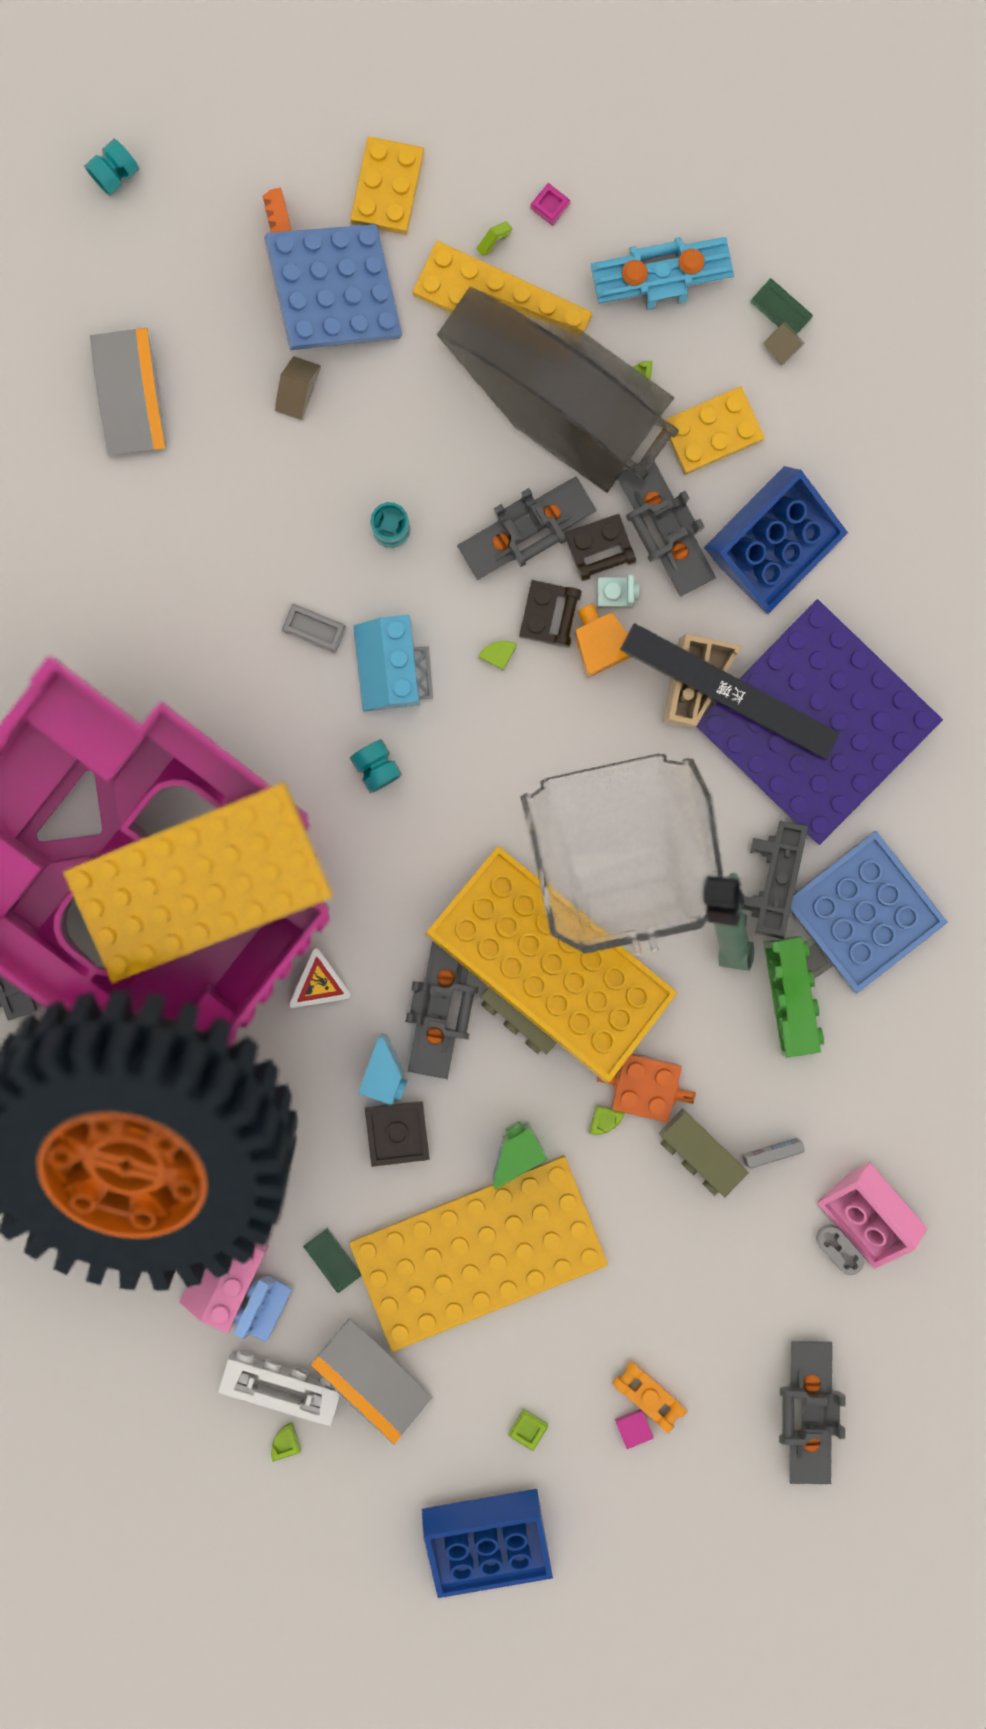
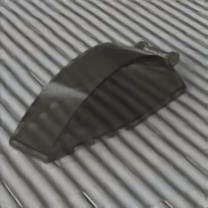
[437,287,679,494]

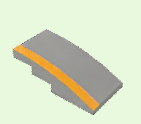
[90,327,167,456]
[309,1319,432,1445]

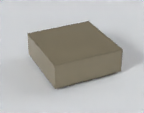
[763,322,805,365]

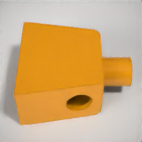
[574,604,631,678]

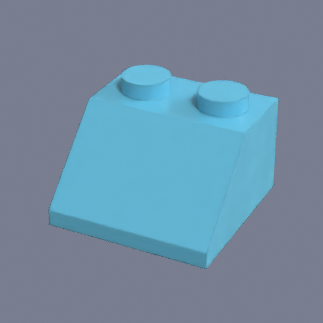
[358,1033,407,1105]

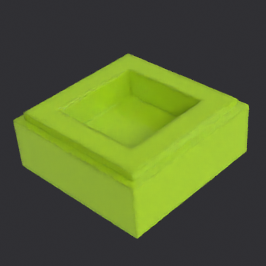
[508,1408,548,1451]

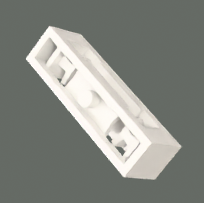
[218,1350,340,1427]

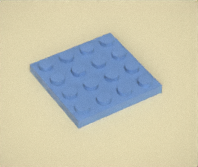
[264,224,402,350]
[790,831,948,994]

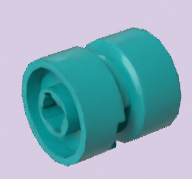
[84,138,140,196]
[370,502,410,548]
[350,739,402,793]

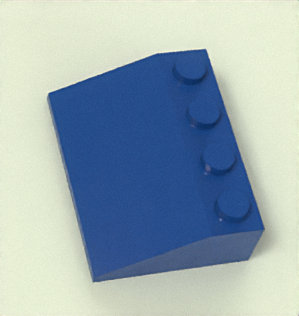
[704,466,848,614]
[422,1489,553,1598]

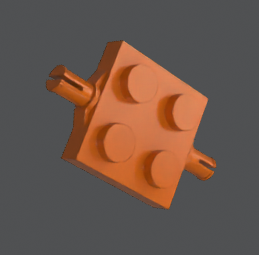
[597,1053,696,1123]

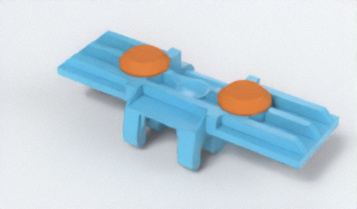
[590,237,734,310]

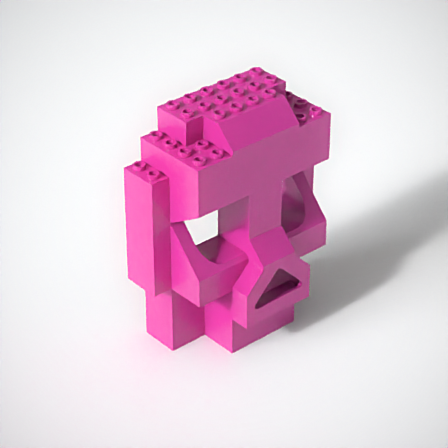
[0,656,330,1048]

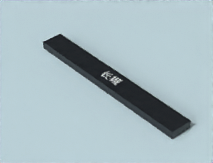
[620,623,840,760]

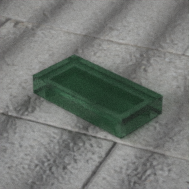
[750,278,814,335]
[303,1227,361,1293]

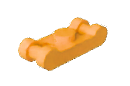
[612,1360,688,1434]

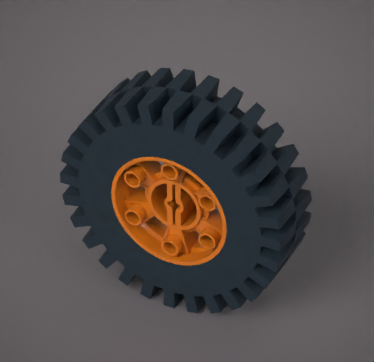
[0,991,298,1291]

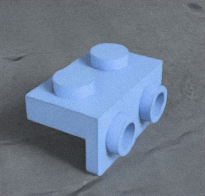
[233,1275,292,1341]

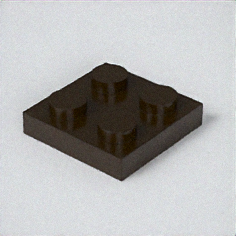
[365,1101,430,1167]

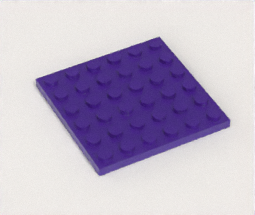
[696,599,943,845]

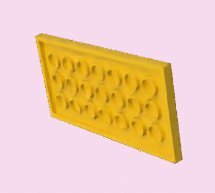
[63,782,333,983]
[425,846,678,1084]
[349,1155,608,1352]

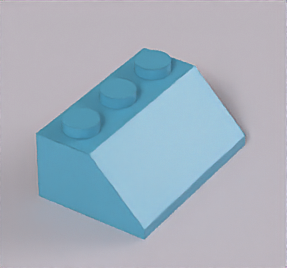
[354,614,420,712]

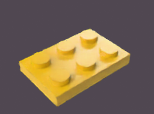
[350,136,424,235]
[662,386,765,475]

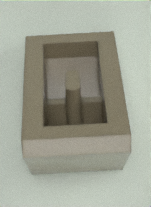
[275,356,321,420]

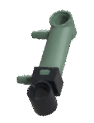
[703,873,754,971]

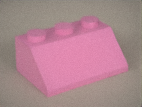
[817,1162,928,1269]
[179,1243,269,1334]

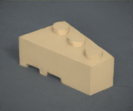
[662,634,742,729]

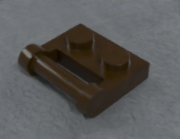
[565,514,636,581]
[519,580,582,648]

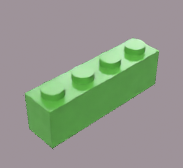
[763,936,824,1058]

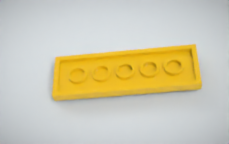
[412,241,593,367]

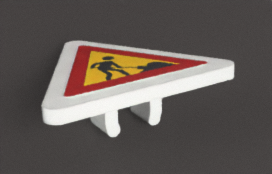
[288,948,351,1008]

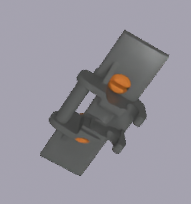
[616,456,716,597]
[457,476,597,581]
[405,941,478,1079]
[779,1341,846,1484]

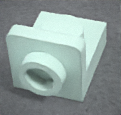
[597,575,639,608]

